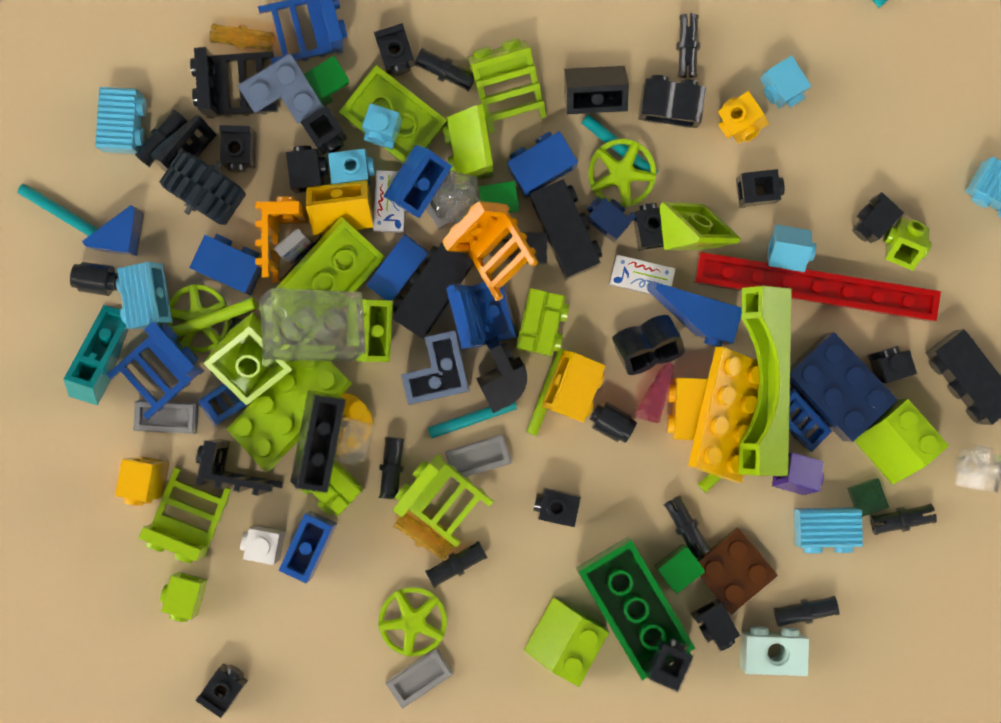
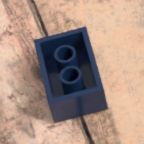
[790,332,898,442]

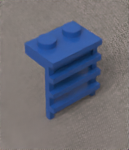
[258,0,347,63]
[446,282,519,349]
[107,321,205,420]

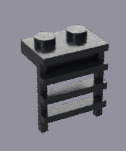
[190,47,278,119]
[196,439,284,496]

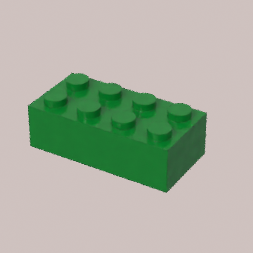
[576,536,696,680]

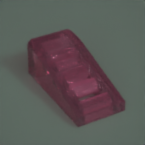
[633,362,675,423]

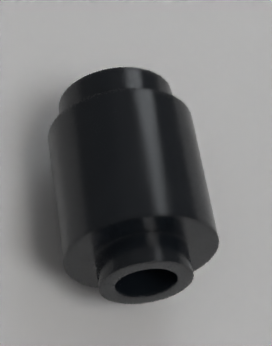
[70,262,118,296]
[589,402,637,443]

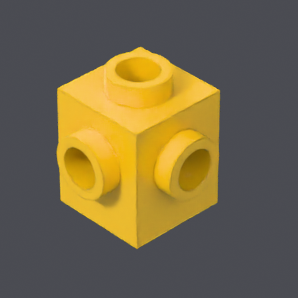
[717,90,769,145]

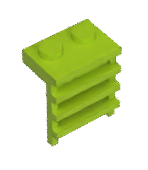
[467,38,547,134]
[392,454,494,548]
[138,467,232,563]

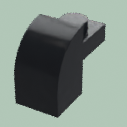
[476,336,527,413]

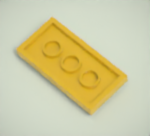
[688,347,759,483]

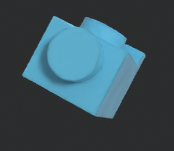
[362,103,402,150]

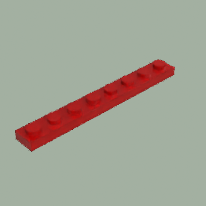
[694,252,941,322]

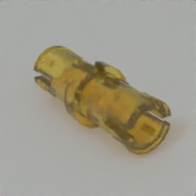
[210,23,274,51]
[393,513,454,562]

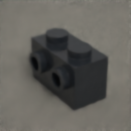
[564,66,629,115]

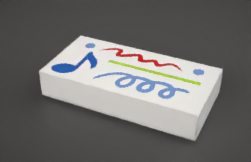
[373,170,405,233]
[609,255,676,295]

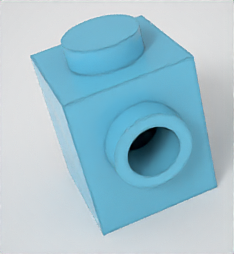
[760,55,811,109]
[328,149,375,185]
[767,224,817,272]

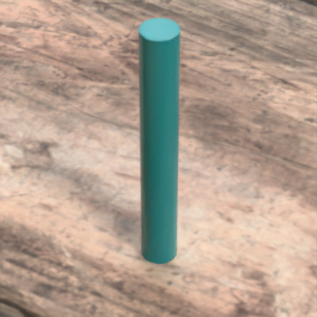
[581,114,658,174]
[17,183,99,236]
[428,402,517,439]

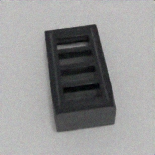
[149,115,217,172]

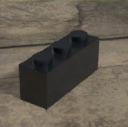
[529,179,603,281]
[392,242,474,340]
[925,329,1001,425]
[290,390,346,493]

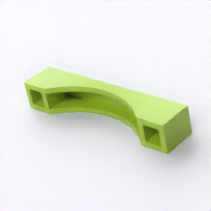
[738,286,791,476]

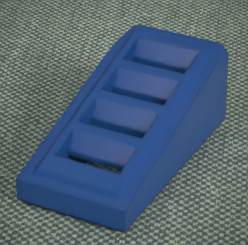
[198,384,254,427]
[789,388,832,452]

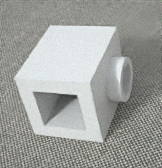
[240,525,286,565]

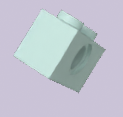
[740,626,809,676]

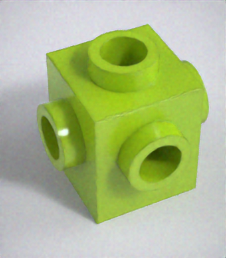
[883,216,932,271]

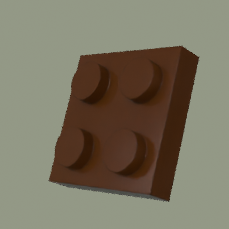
[697,527,778,615]

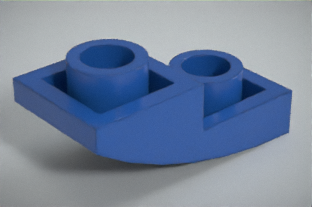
[366,234,429,301]

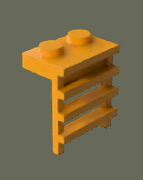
[255,196,309,283]
[442,201,538,301]

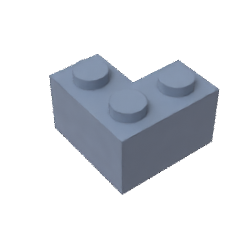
[237,53,323,124]
[401,330,470,405]

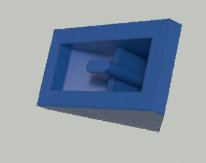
[82,205,144,256]

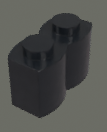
[638,75,706,128]
[612,315,685,375]

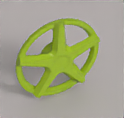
[588,139,656,207]
[168,284,230,352]
[378,587,447,657]

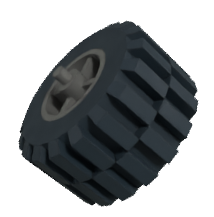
[159,151,246,225]

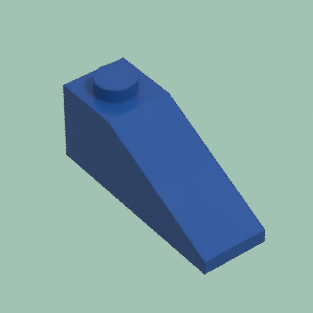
[647,283,742,347]

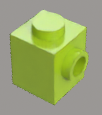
[160,572,208,622]

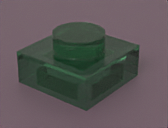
[847,478,889,517]

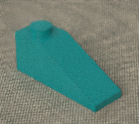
[63,305,128,406]

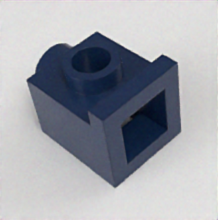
[587,196,636,243]

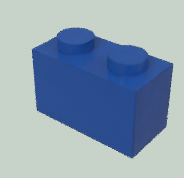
[507,131,578,198]
[384,145,452,219]
[189,234,262,296]
[278,511,338,584]

